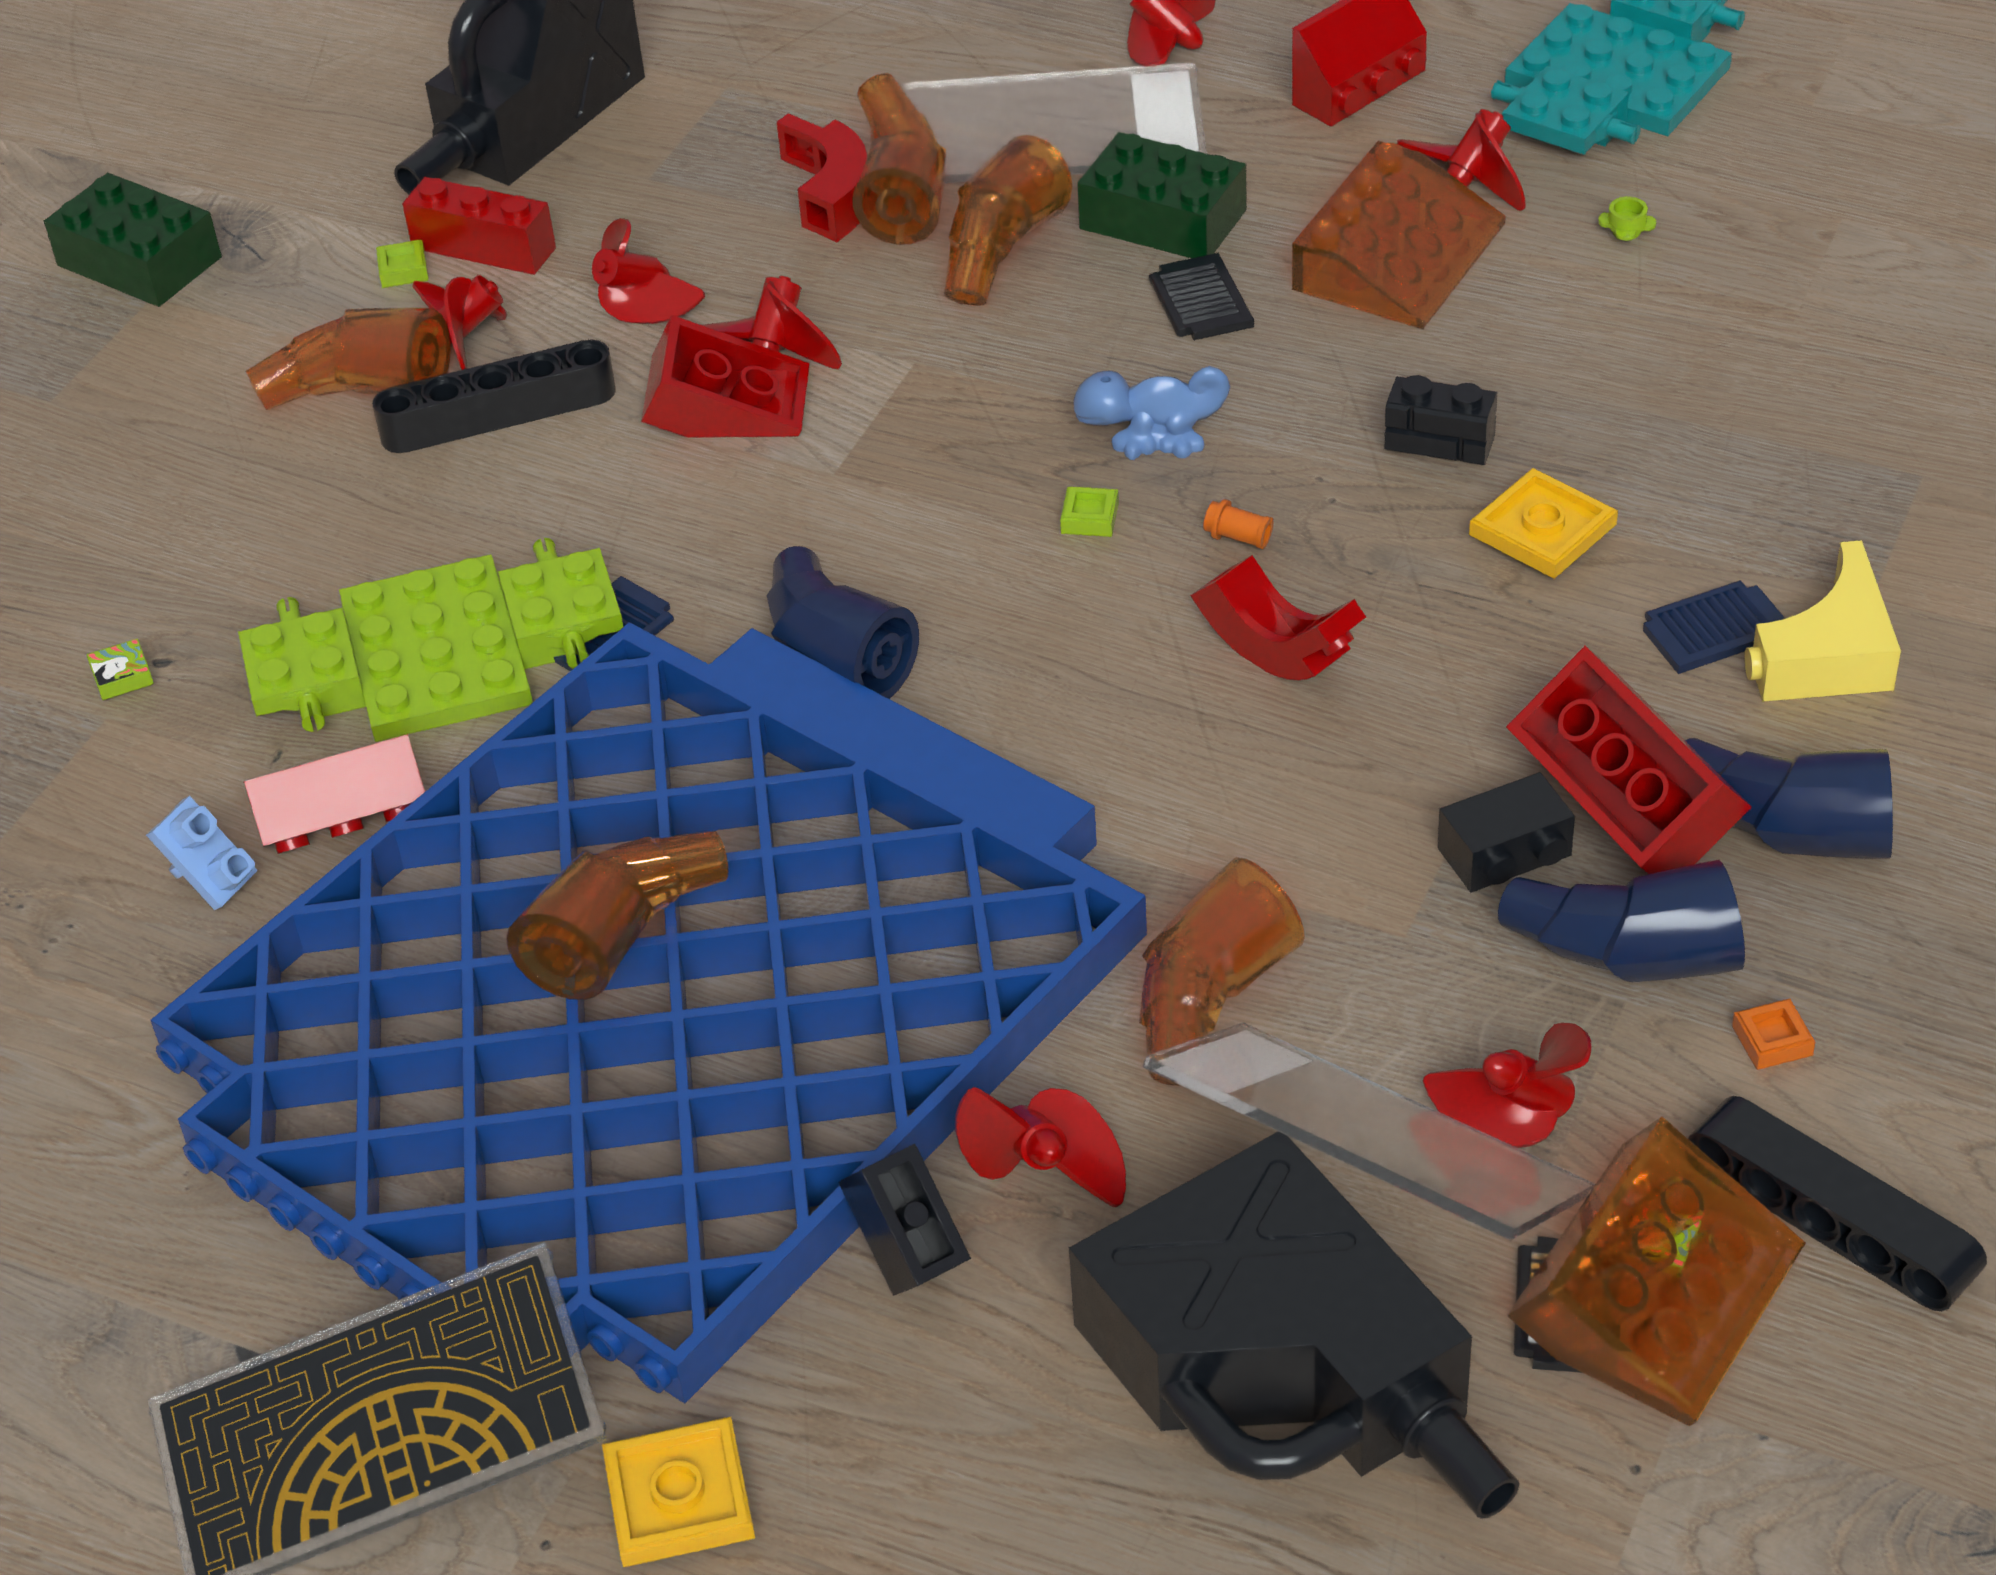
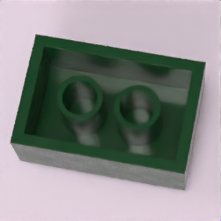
[1077,132,1247,258]
[44,172,222,307]

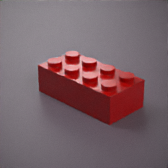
[1506,646,1752,874]

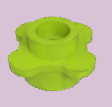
[1598,197,1656,241]

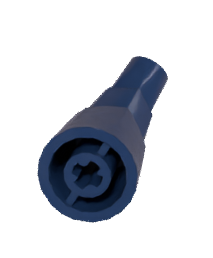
[767,546,919,699]
[1685,738,1893,859]
[1498,860,1745,982]

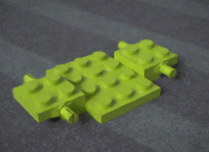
[238,538,623,742]

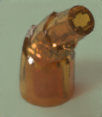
[852,73,947,245]
[944,135,1072,306]
[245,308,451,410]
[506,830,728,999]
[1139,857,1305,1086]

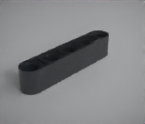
[372,339,616,453]
[1687,1096,1987,1312]

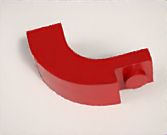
[776,113,871,243]
[1190,555,1366,680]

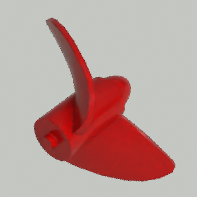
[1127,0,1215,67]
[1397,109,1526,211]
[592,218,705,324]
[413,275,507,370]
[702,276,842,369]
[1423,1022,1592,1148]
[955,1087,1126,1207]

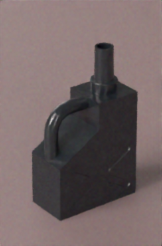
[394,0,645,195]
[1069,1129,1520,1519]

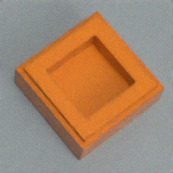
[1732,998,1815,1070]

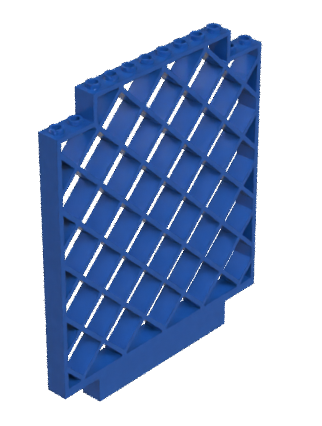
[151,622,1147,1404]

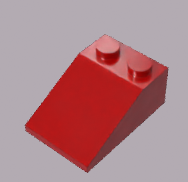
[641,315,810,438]

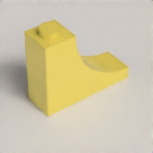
[1745,540,1901,702]

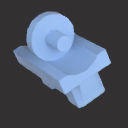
[146,796,257,910]

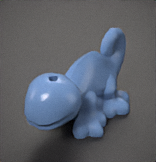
[1073,366,1230,460]

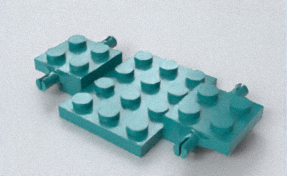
[1491,0,1745,155]

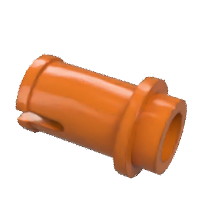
[1203,499,1274,549]

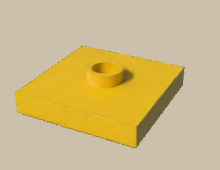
[1469,468,1618,579]
[602,1416,755,1567]

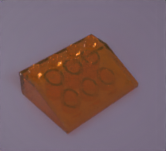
[1292,141,1506,329]
[1507,1116,1806,1426]

